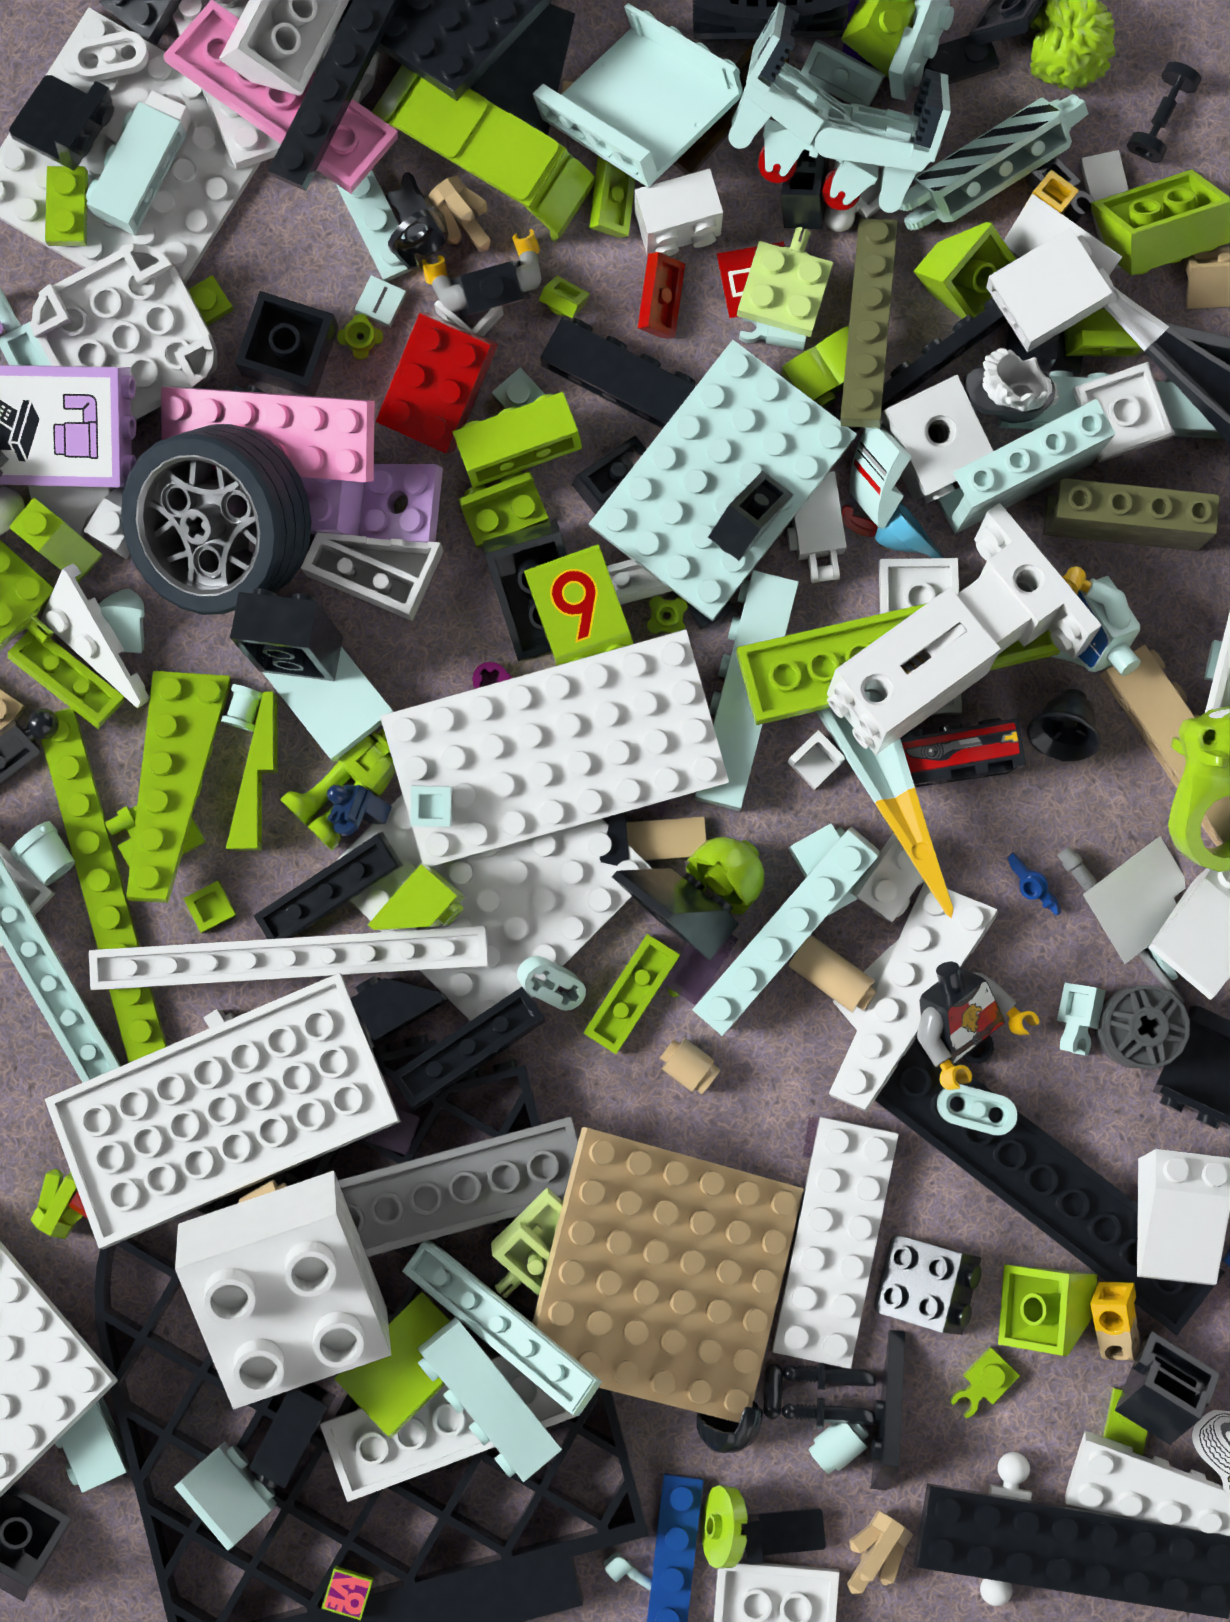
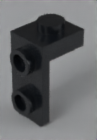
[741,1508,826,1564]

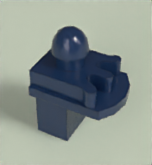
[327,785,392,836]

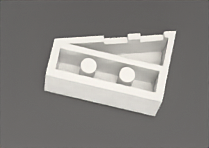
[301,532,444,621]

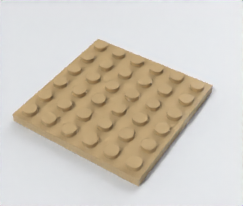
[532,1127,804,1423]

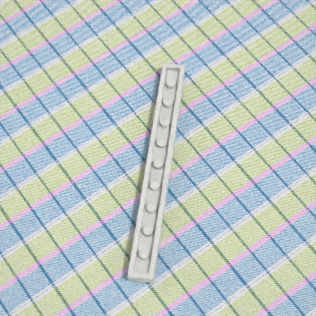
[89,926,488,990]

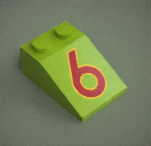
[524,544,634,666]

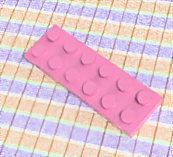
[164,0,398,194]
[161,386,375,482]

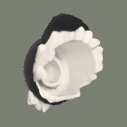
[963,348,1059,423]

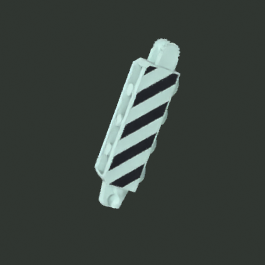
[899,94,1089,231]

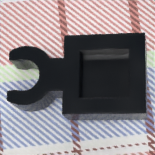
[1025,157,1095,223]

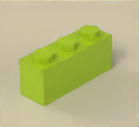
[452,392,582,488]

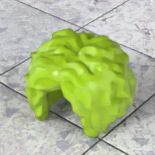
[1030,0,1116,91]

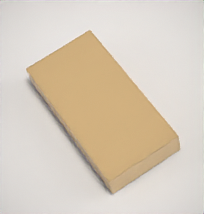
[626,817,706,861]

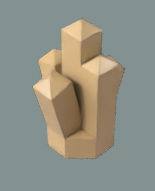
[428,175,491,252]
[847,1511,914,1594]

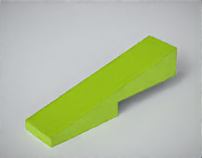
[226,692,278,851]

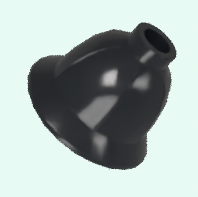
[1027,689,1102,761]

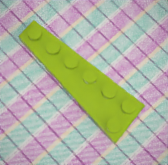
[126,671,231,903]

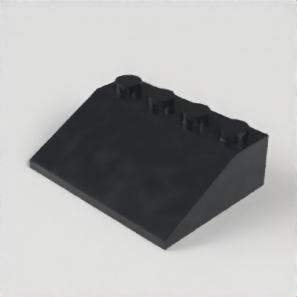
[470,3,575,136]

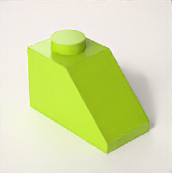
[9,498,103,584]

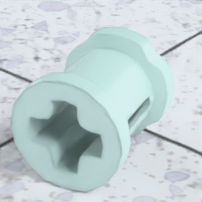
[221,684,263,732]

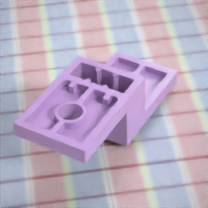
[300,464,443,543]

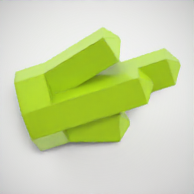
[30,1168,83,1239]

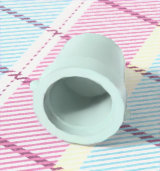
[10,821,75,886]

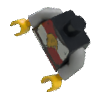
[422,229,541,318]
[917,961,1040,1090]

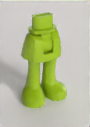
[280,728,396,851]

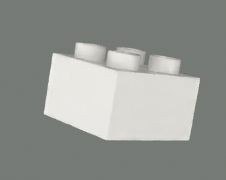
[175,1171,391,1410]

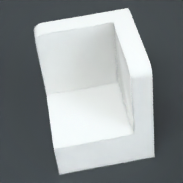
[787,730,846,790]

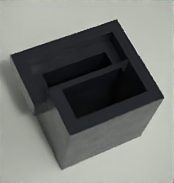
[1115,1331,1220,1445]

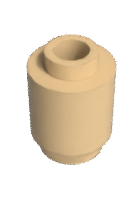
[660,1038,720,1095]

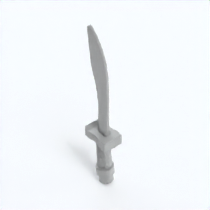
[1057,846,1185,1003]

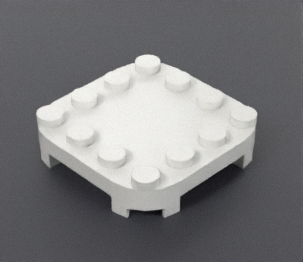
[30,243,218,422]

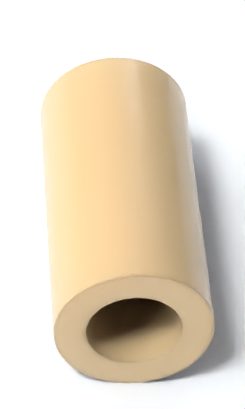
[788,935,877,1013]

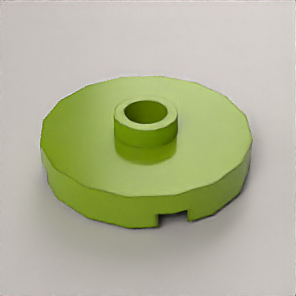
[701,1485,748,1569]

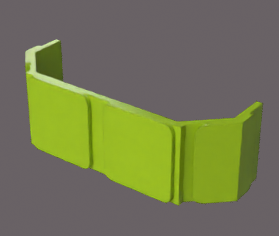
[372,65,595,243]

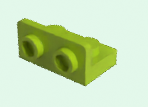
[458,471,549,549]

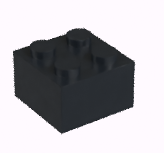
[235,291,339,396]

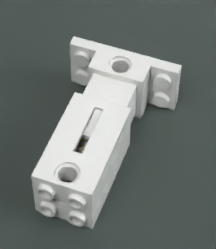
[827,503,1102,755]

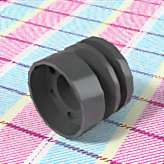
[1095,985,1190,1069]

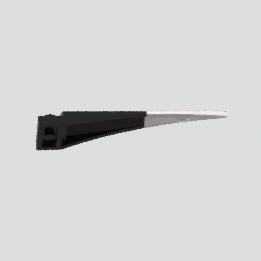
[1104,286,1230,444]

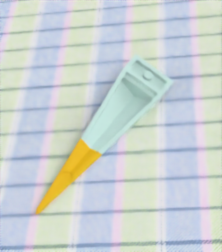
[816,708,953,918]

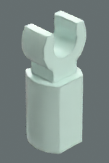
[739,318,806,351]

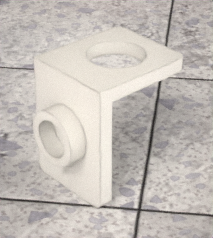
[434,300,504,336]

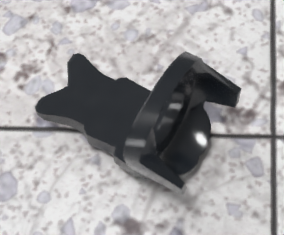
[386,172,449,270]

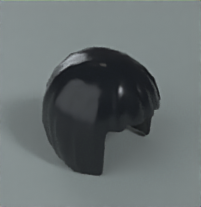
[696,1401,763,1453]

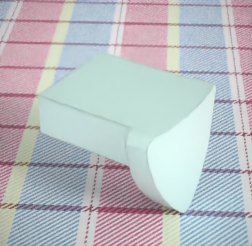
[99,589,145,653]

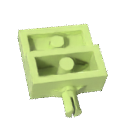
[737,227,833,337]
[491,1187,563,1298]

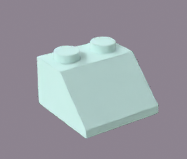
[174,1442,277,1551]

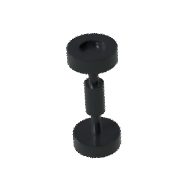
[1127,62,1202,163]

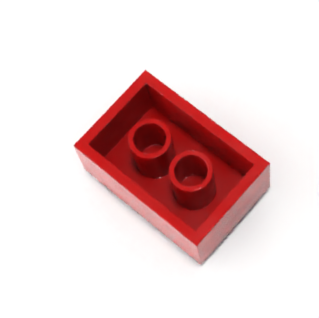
[375,312,499,454]

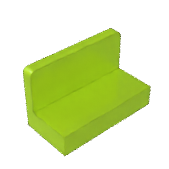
[1064,309,1145,357]

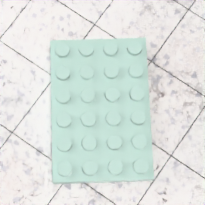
[589,340,857,621]

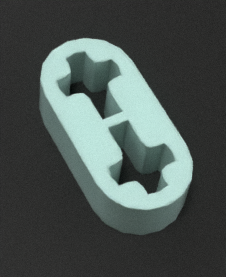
[517,956,586,1011]

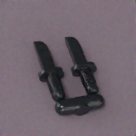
[763,1362,876,1428]

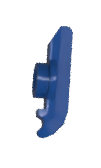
[1007,852,1061,915]

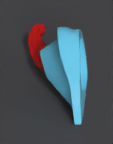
[841,502,944,558]

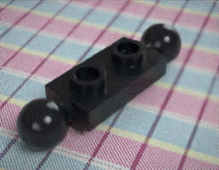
[0,708,59,783]

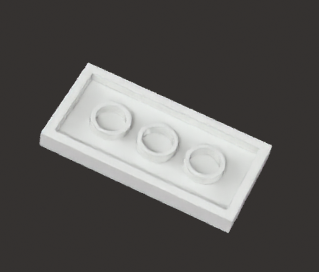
[879,558,962,715]

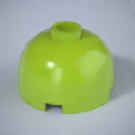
[686,837,765,914]

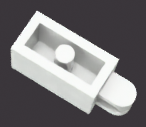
[787,471,847,583]

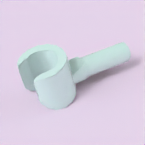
[604,1552,651,1591]

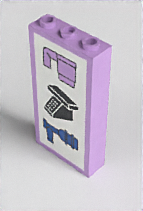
[0,365,137,487]

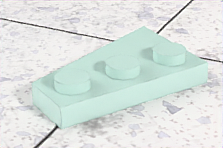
[888,0,954,101]

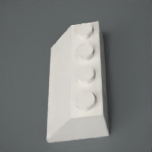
[219,0,349,96]

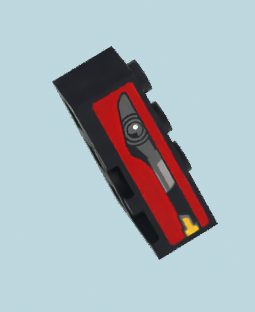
[901,718,1026,788]

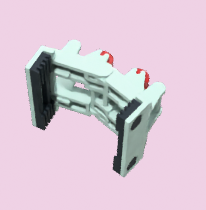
[728,2,951,213]

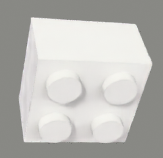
[635,168,723,256]

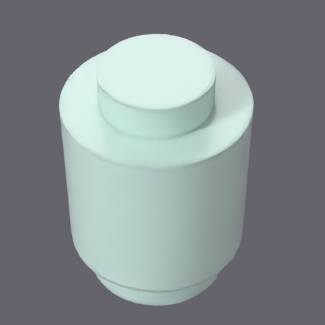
[809,1423,869,1474]

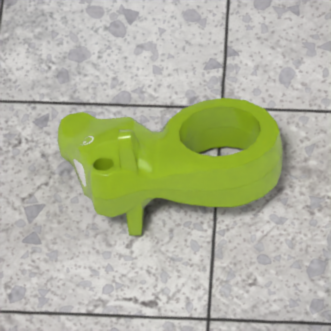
[1168,706,1230,872]

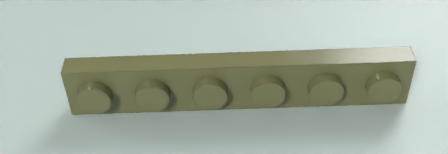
[841,218,898,428]

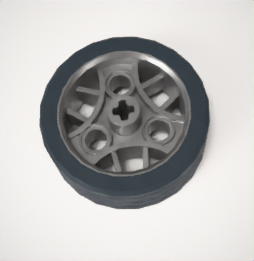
[121,424,312,615]

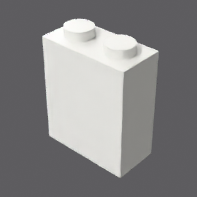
[986,227,1113,352]

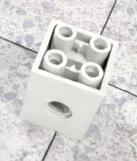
[881,375,993,503]

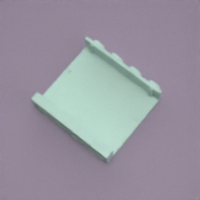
[533,3,743,188]

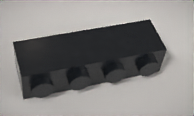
[540,317,696,429]

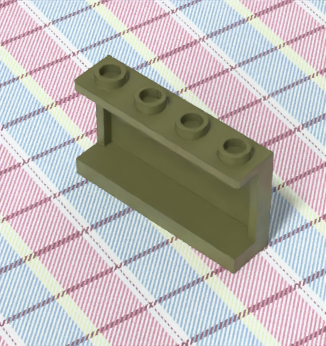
[1043,478,1220,551]

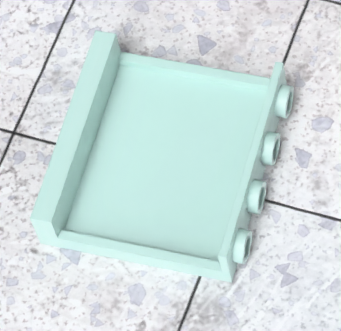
[937,399,1116,534]

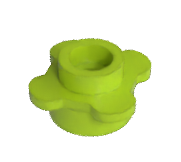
[337,314,384,360]
[647,596,688,634]

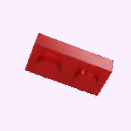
[637,252,686,339]

